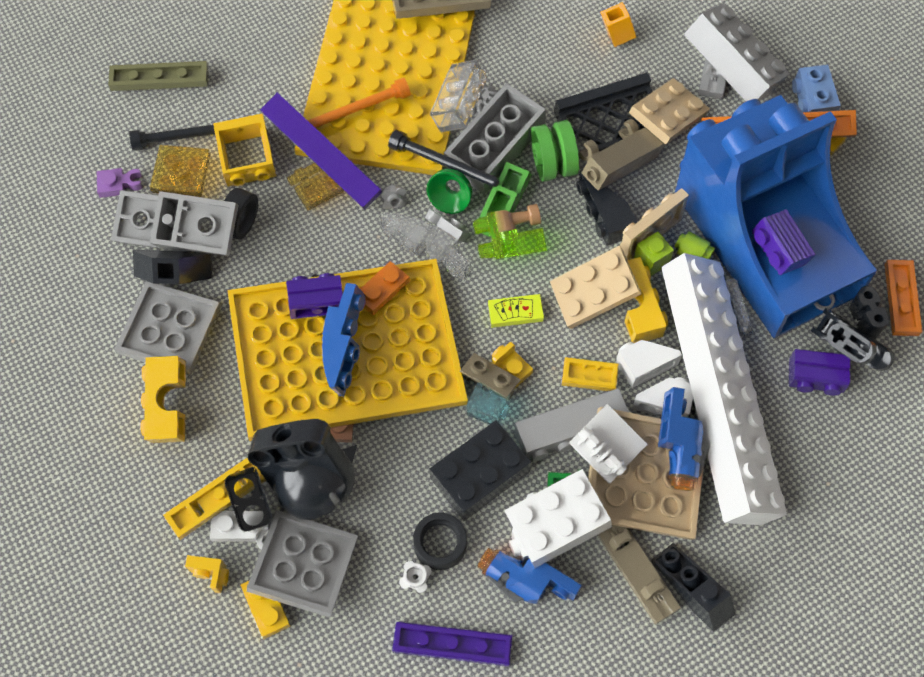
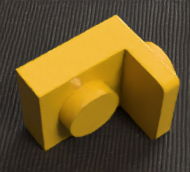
[492,342,533,390]
[185,555,229,593]

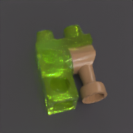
[472,204,547,260]

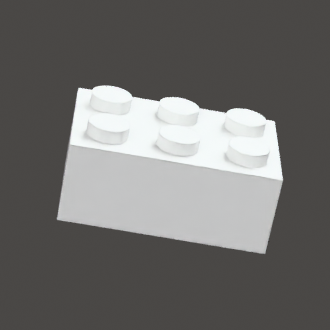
[505,469,612,568]

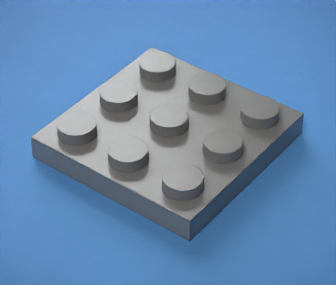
[114,281,221,376]
[247,510,358,618]

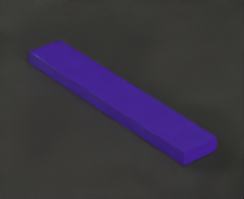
[260,92,382,210]

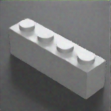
[514,388,629,461]

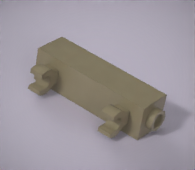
[578,119,666,191]

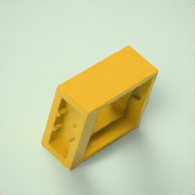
[213,113,277,187]

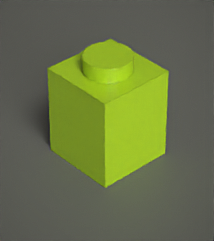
[633,231,674,276]

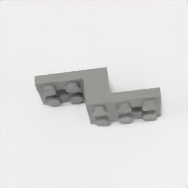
[111,190,238,256]

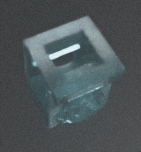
[467,382,511,425]

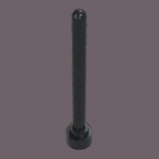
[129,125,241,151]
[388,130,500,187]

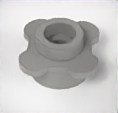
[381,185,407,210]

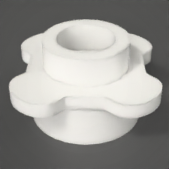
[399,561,431,593]

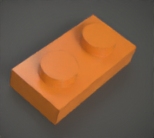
[360,261,410,316]

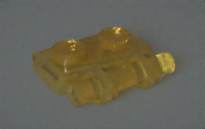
[286,163,344,211]

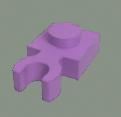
[97,168,143,198]

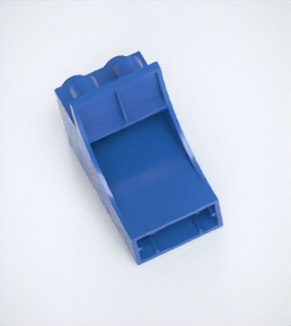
[675,95,877,339]

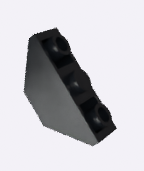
[133,250,212,284]

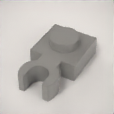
[425,209,470,242]

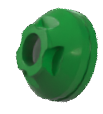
[426,169,473,214]

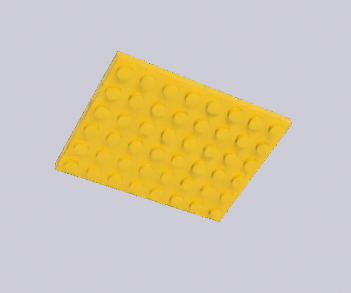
[294,0,475,175]
[227,259,468,441]

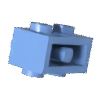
[792,65,841,112]

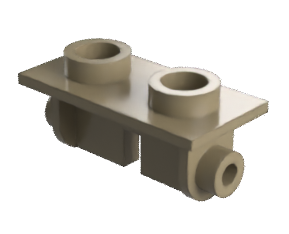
[460,353,520,401]

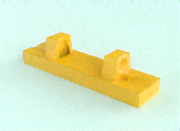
[163,458,266,540]

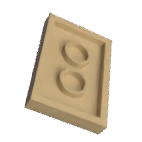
[629,78,710,144]
[620,188,689,260]
[550,246,642,329]

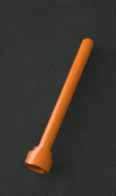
[308,77,411,128]

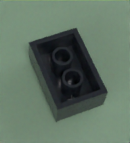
[429,420,531,521]

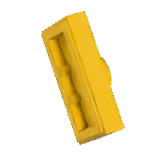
[562,357,619,391]

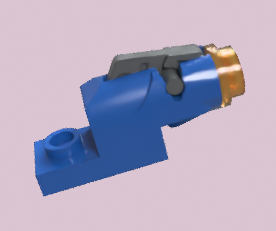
[658,387,709,491]
[477,548,582,604]

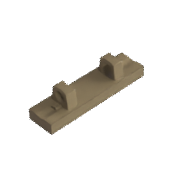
[597,525,681,625]

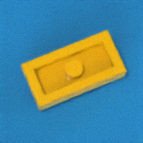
[241,581,291,639]

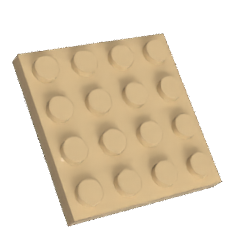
[588,407,703,540]

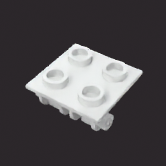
[569,404,647,484]

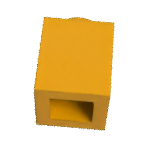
[600,2,637,47]

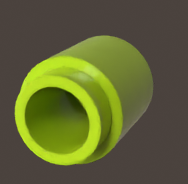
[674,231,715,259]

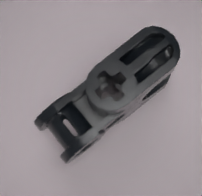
[811,308,894,371]

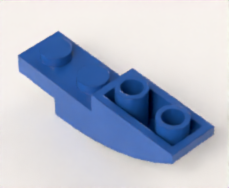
[322,283,365,397]

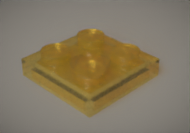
[150,145,211,197]

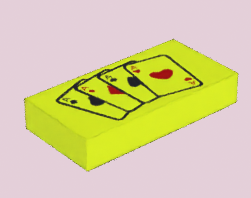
[488,294,544,328]

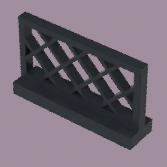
[553,72,653,158]

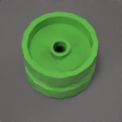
[531,120,579,182]

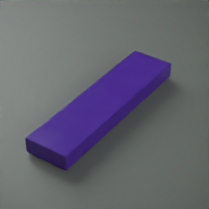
[392,622,512,667]

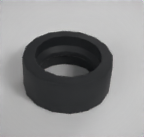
[224,188,259,239]
[413,512,467,570]

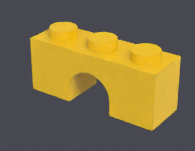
[624,257,668,343]
[141,356,186,443]

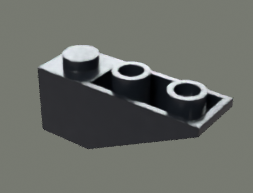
[576,169,637,246]
[652,543,736,632]

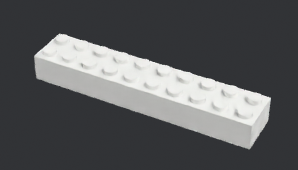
[661,253,787,525]

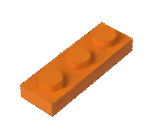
[884,260,922,336]

